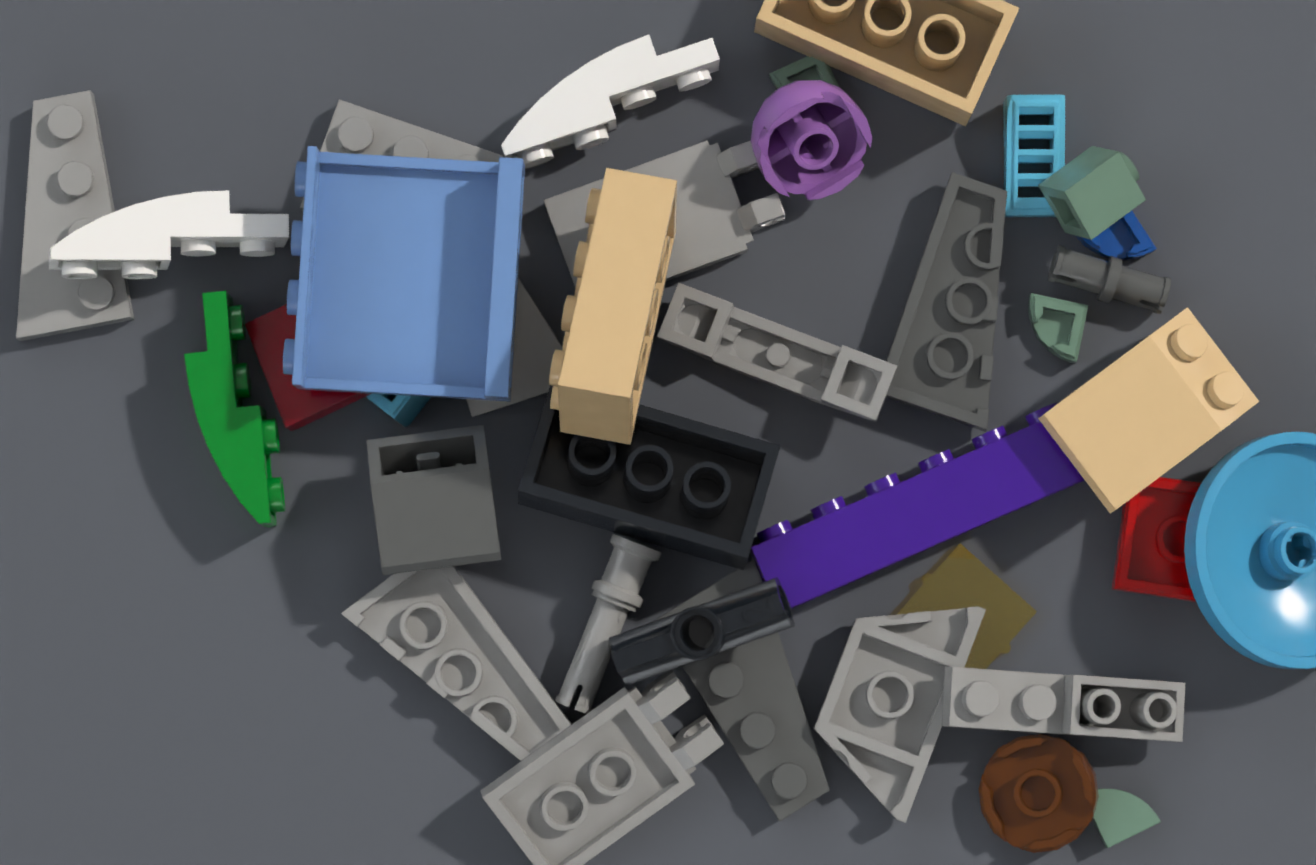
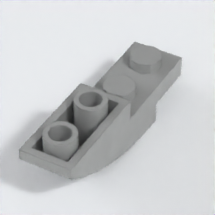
[942,667,1185,742]

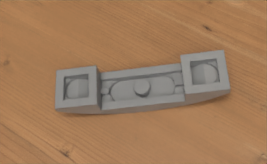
[657,282,898,422]

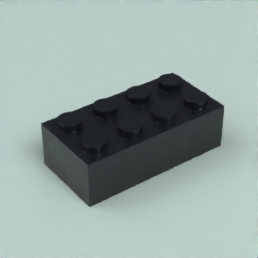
[518,385,780,570]

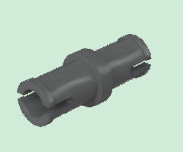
[1048,245,1171,314]

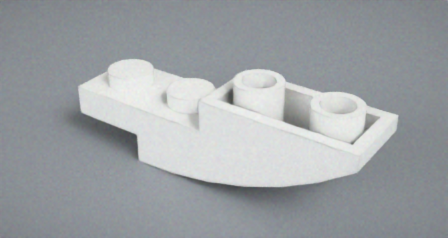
[501,34,720,169]
[49,190,289,279]

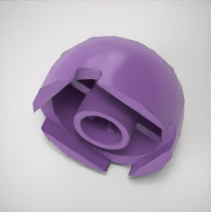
[751,80,872,200]

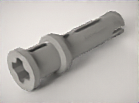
[554,534,662,714]

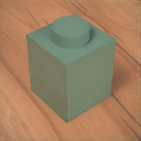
[1038,146,1146,240]

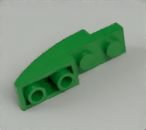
[184,291,285,528]

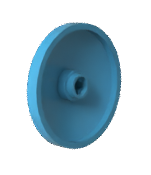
[1184,432,1316,670]

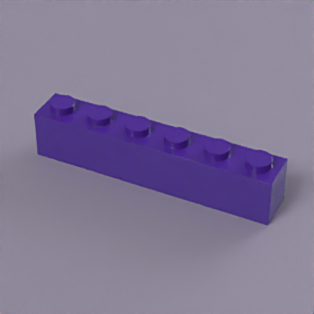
[750,402,1085,609]

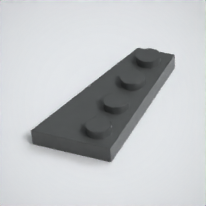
[886,172,1007,432]
[655,559,830,822]

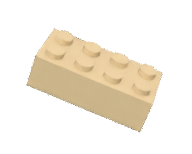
[754,0,1019,127]
[549,168,677,445]

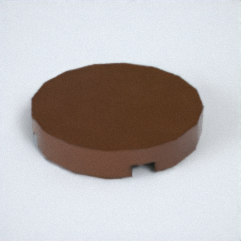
[978,734,1099,853]

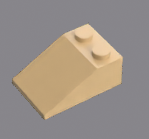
[1038,307,1259,514]

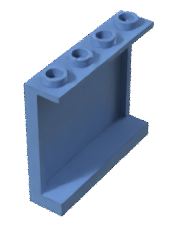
[283,146,525,402]

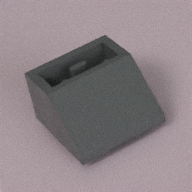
[366,425,501,575]

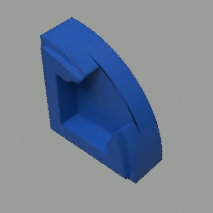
[1076,211,1157,260]

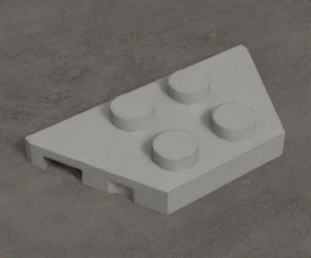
[813,606,986,823]

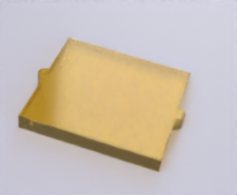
[896,543,1037,669]

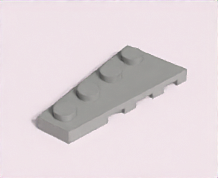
[16,90,135,341]
[341,566,572,761]

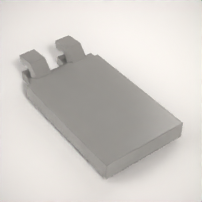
[543,140,786,287]
[480,670,724,865]

